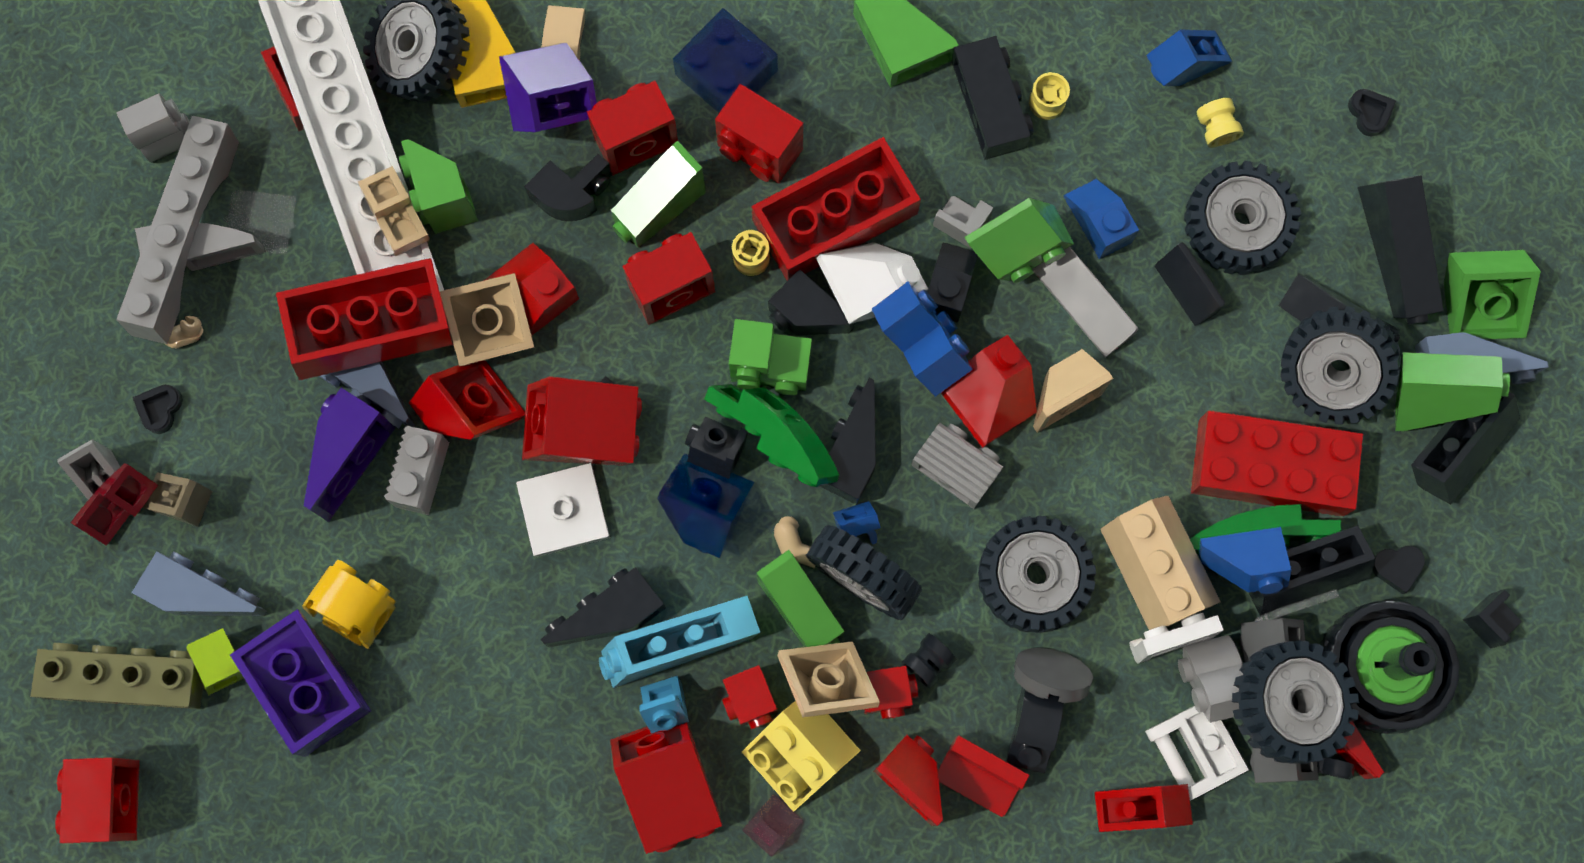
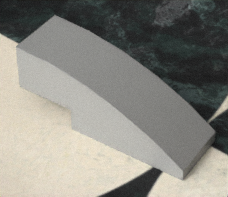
[135,223,265,271]

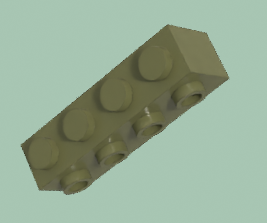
[30,643,203,709]

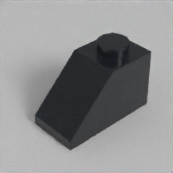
[928,242,978,322]
[768,269,855,335]

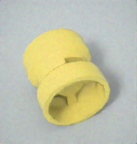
[1029,72,1070,120]
[1196,98,1244,148]
[732,230,770,276]

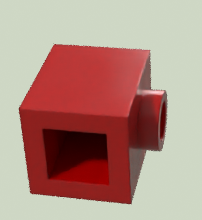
[722,665,777,730]
[863,666,918,719]

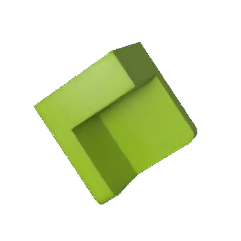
[186,628,244,696]

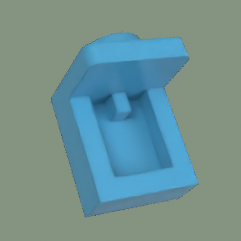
[639,676,689,734]

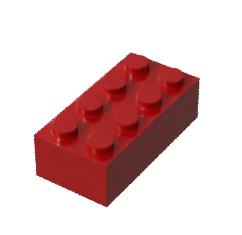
[751,137,921,281]
[276,258,453,380]
[1191,410,1363,517]

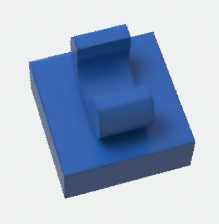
[833,501,881,544]

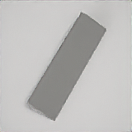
[1032,247,1138,358]

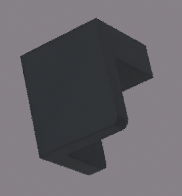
[1463,589,1522,649]

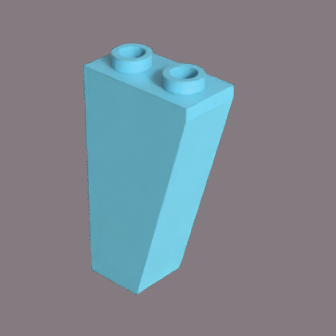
[599,596,760,688]

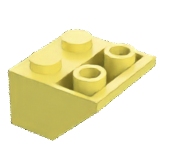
[742,701,861,812]

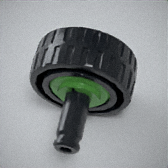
[1320,600,1460,734]

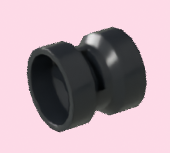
[902,633,957,689]

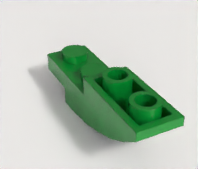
[704,384,840,487]
[1190,504,1341,557]

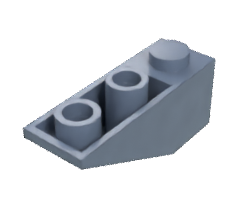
[1415,332,1548,384]
[319,361,415,429]
[131,551,267,616]

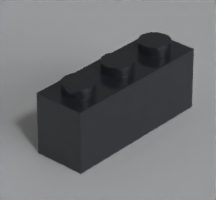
[951,36,1033,160]
[1411,392,1520,505]
[1249,525,1376,617]

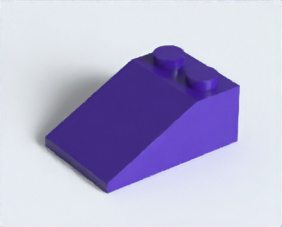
[303,387,395,522]
[230,609,372,757]

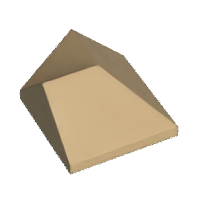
[440,273,534,366]
[1033,349,1113,433]
[777,641,880,718]

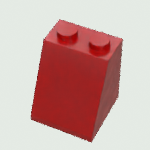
[522,376,642,466]
[610,722,722,854]

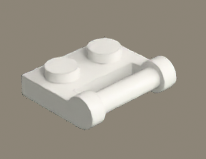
[1129,613,1223,664]
[1145,706,1249,801]

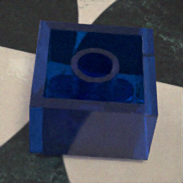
[673,8,778,113]

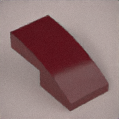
[70,463,158,546]

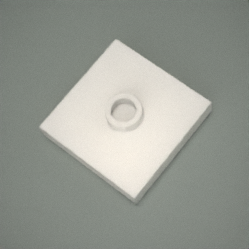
[516,463,610,557]

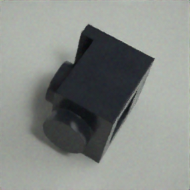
[685,417,748,479]

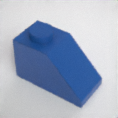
[1146,30,1232,86]
[1063,179,1139,259]
[1199,527,1291,594]

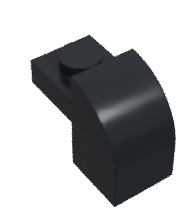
[524,154,612,221]
[1006,687,1064,774]

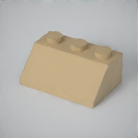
[1100,496,1221,630]

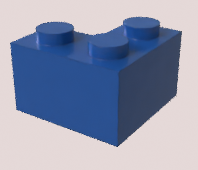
[872,281,973,397]

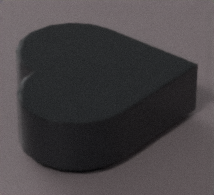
[1348,89,1396,137]
[132,384,183,434]
[1372,546,1425,594]
[1317,758,1355,780]

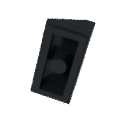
[1155,242,1225,326]

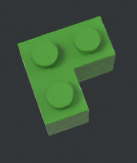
[729,319,812,395]

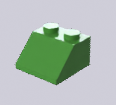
[965,198,1074,283]
[1444,250,1541,339]

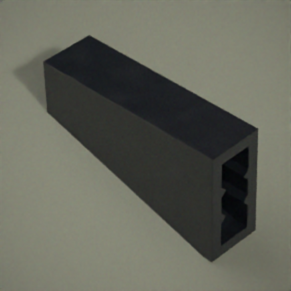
[1358,175,1444,324]

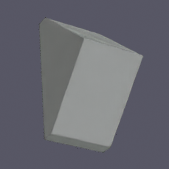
[57,439,120,500]

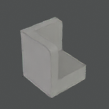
[933,196,993,249]

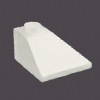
[816,242,928,324]

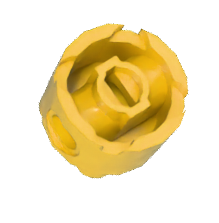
[302,560,396,649]

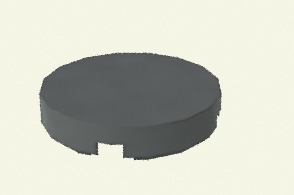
[1013,647,1093,703]

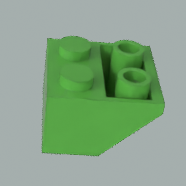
[399,139,478,234]

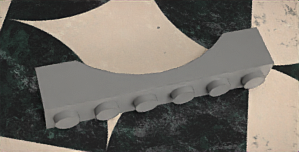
[116,116,239,344]

